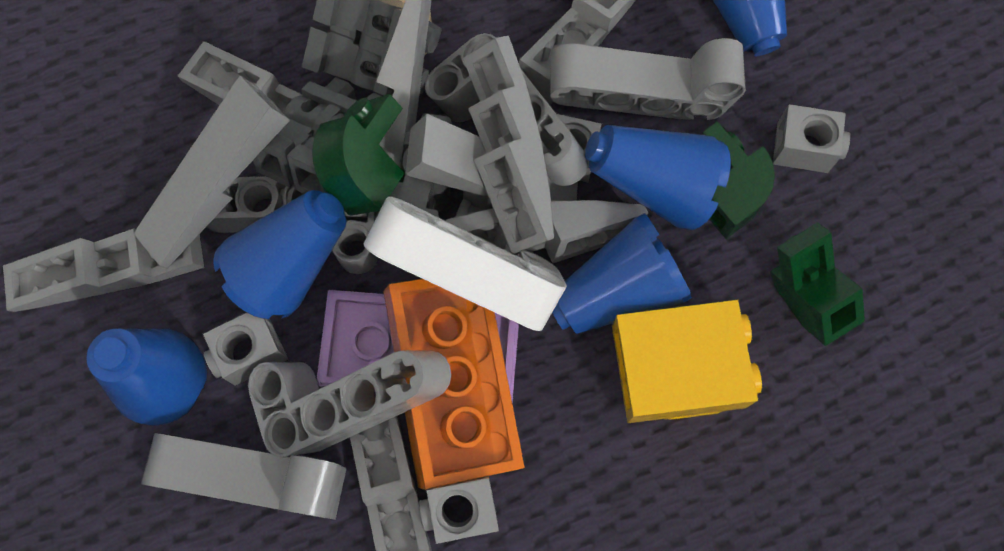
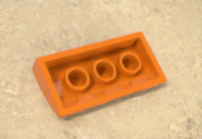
[383,279,525,490]

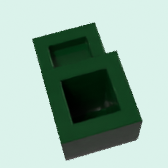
[312,94,404,216]
[702,122,775,239]
[770,222,865,346]

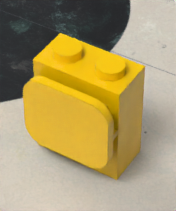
[612,300,762,423]

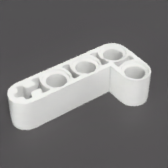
[363,197,567,331]

